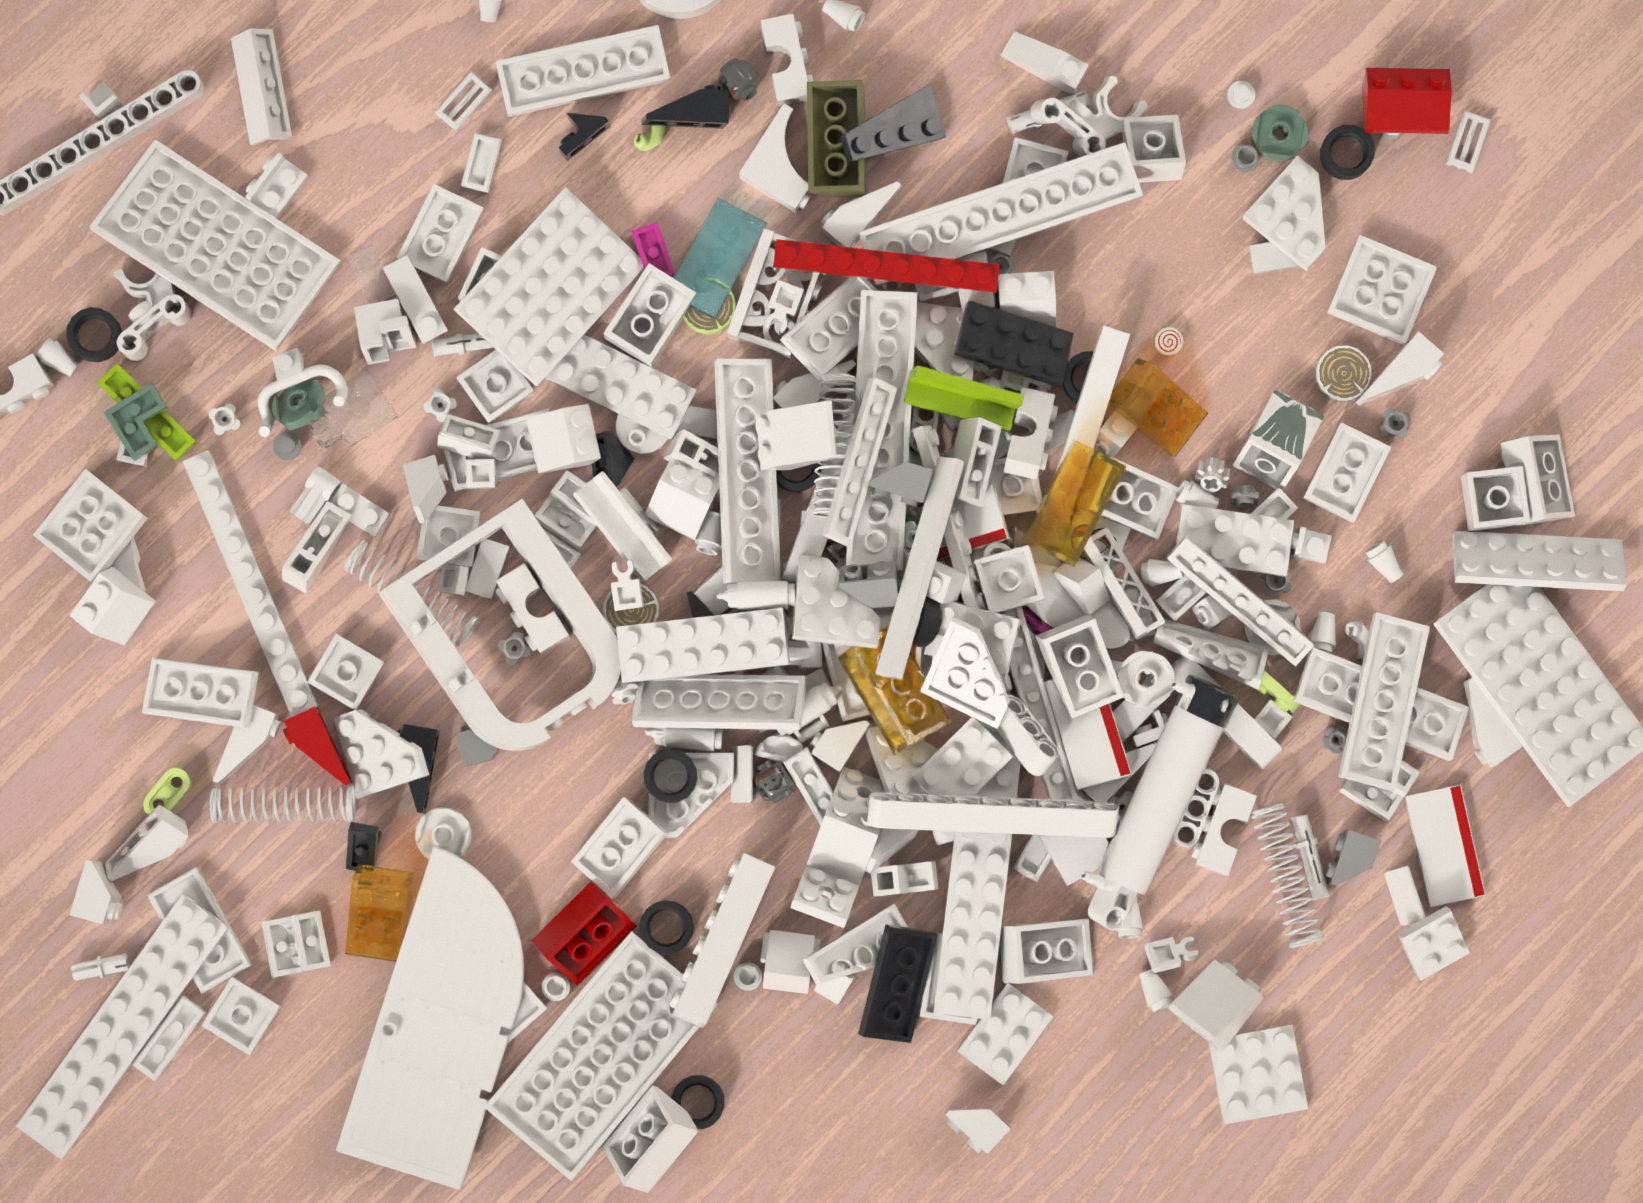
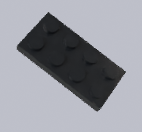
[954,300,1074,387]
[858,924,938,1043]

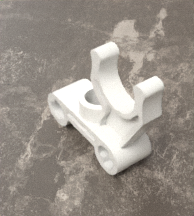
[1031,76,1148,157]
[114,269,191,361]

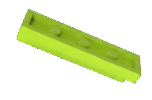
[904,366,1024,431]

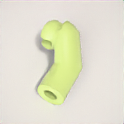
[634,126,666,151]

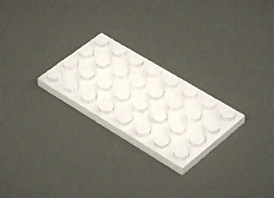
[90,140,340,352]
[1433,584,1643,807]
[484,931,718,1181]

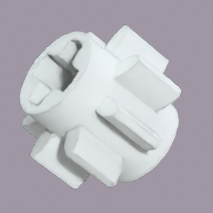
[1195,457,1231,492]

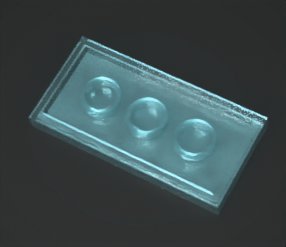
[673,198,767,319]

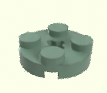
[1251,105,1308,162]
[272,378,326,431]

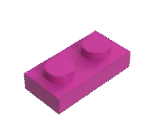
[631,222,676,277]

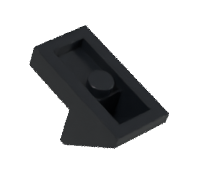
[559,113,610,161]
[346,822,382,874]

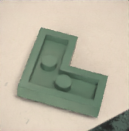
[104,383,168,461]

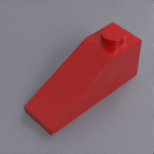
[283,706,353,786]

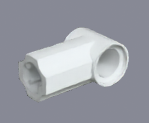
[289,466,342,526]
[782,640,822,669]

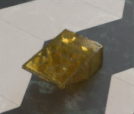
[1108,358,1208,457]
[345,864,414,962]

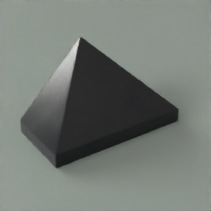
[591,431,635,487]

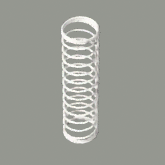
[812,373,856,518]
[344,540,479,647]
[210,786,356,824]
[1250,803,1324,948]

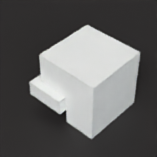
[354,299,416,365]
[760,930,820,994]

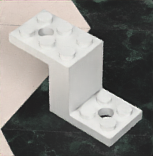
[790,767,885,928]

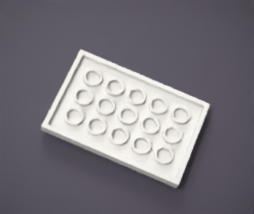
[453,187,644,386]

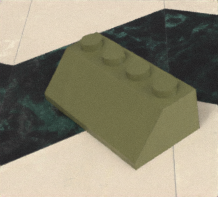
[807,80,866,198]

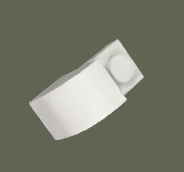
[871,861,938,897]

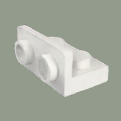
[246,153,309,219]

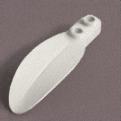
[982,542,1130,648]

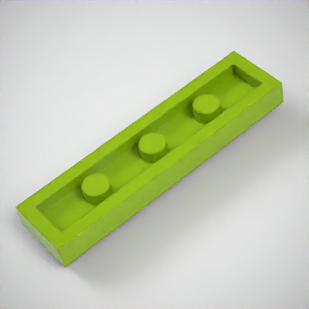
[97,363,197,462]

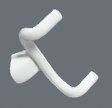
[258,348,348,437]

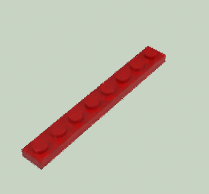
[773,239,1000,293]

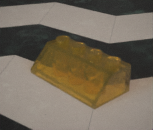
[1022,439,1126,567]
[838,628,952,756]

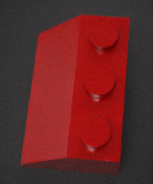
[1362,67,1452,134]
[531,881,637,986]

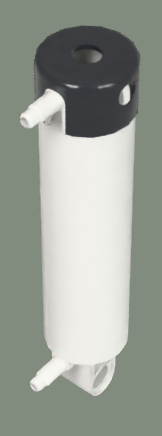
[1081,674,1239,931]

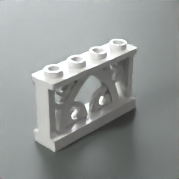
[727,228,826,359]

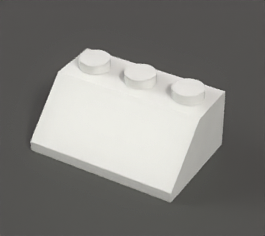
[1500,434,1575,526]
[603,1085,699,1193]

